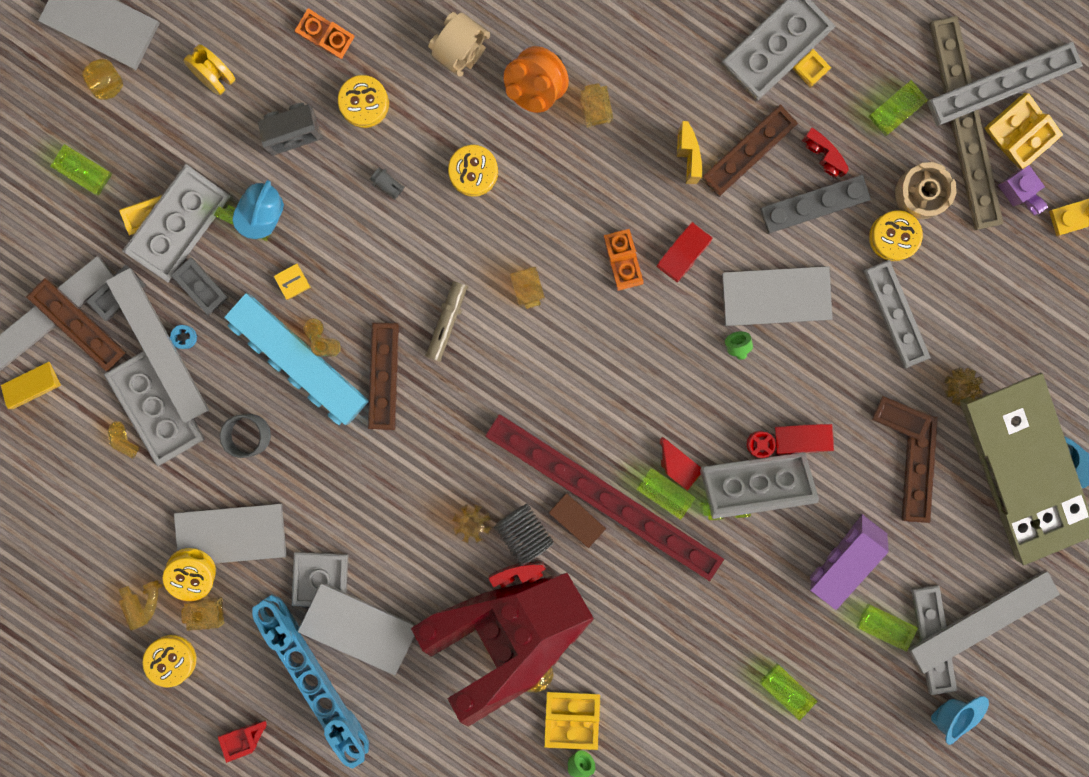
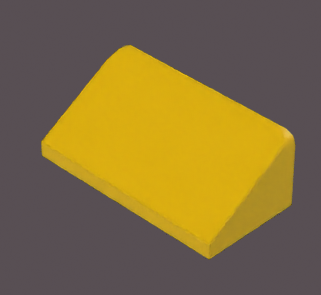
[1,362,61,409]

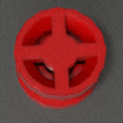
[746,431,776,458]

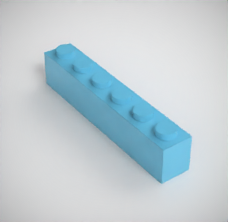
[224,293,369,425]

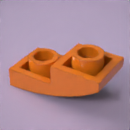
[294,8,355,59]
[604,229,643,291]

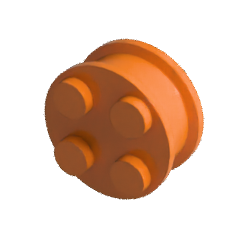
[504,46,569,113]

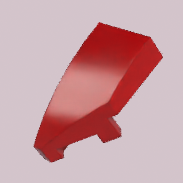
[660,437,701,491]
[217,720,267,763]

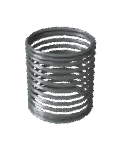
[219,414,271,458]
[494,504,554,566]

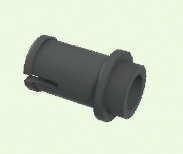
[370,167,405,200]

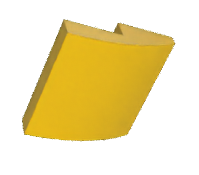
[984,93,1063,169]
[677,121,702,184]
[544,692,600,750]

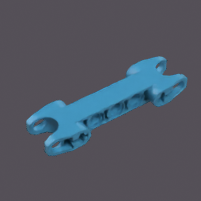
[252,594,369,769]

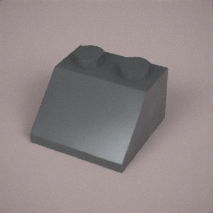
[258,103,323,156]

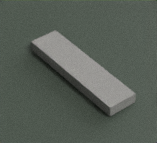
[863,260,931,368]
[911,585,957,695]

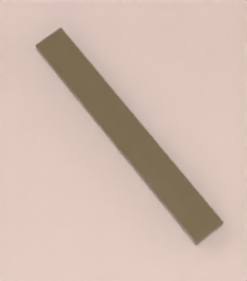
[929,16,1004,231]

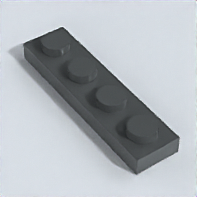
[760,175,871,234]

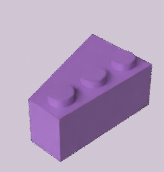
[810,514,889,610]

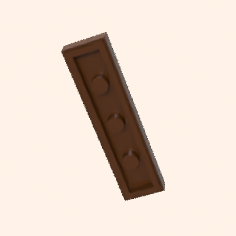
[702,104,798,197]
[26,277,126,372]
[368,323,399,430]
[902,416,938,523]

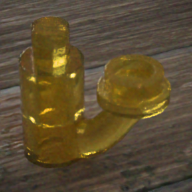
[304,318,341,357]
[118,580,163,631]

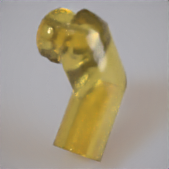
[108,421,139,459]

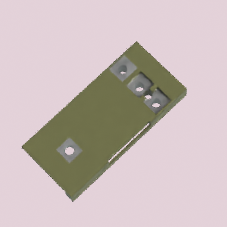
[959,372,1089,565]

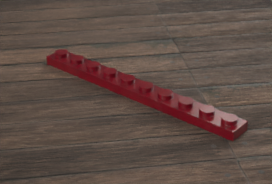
[485,414,724,581]

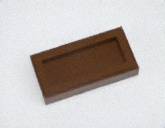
[872,396,933,441]
[549,493,606,549]

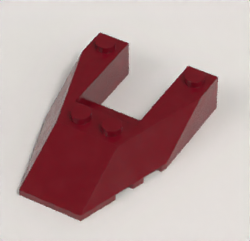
[411,573,594,727]

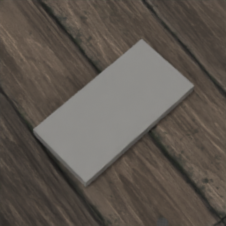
[38,0,160,70]
[721,0,836,101]
[122,163,231,282]
[722,266,833,326]
[104,351,205,466]
[700,453,819,519]
[174,503,287,563]
[298,582,416,675]

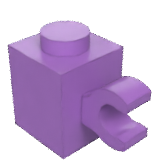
[998,165,1048,216]

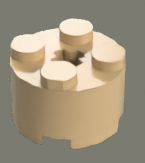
[428,12,490,76]
[895,162,956,220]

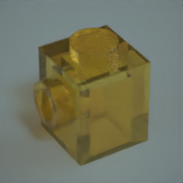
[580,83,613,127]
[510,267,545,309]
[181,597,224,631]

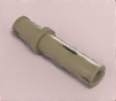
[425,281,468,362]

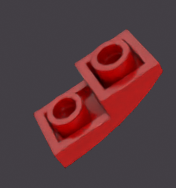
[802,127,849,178]
[656,222,713,283]
[775,424,834,455]
[488,562,546,588]

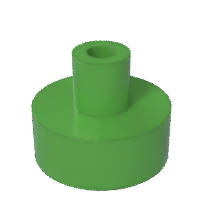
[725,331,753,360]
[568,750,596,777]

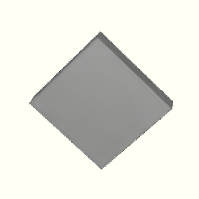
[292,552,348,607]

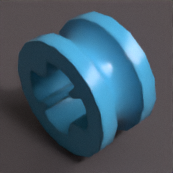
[170,325,197,349]

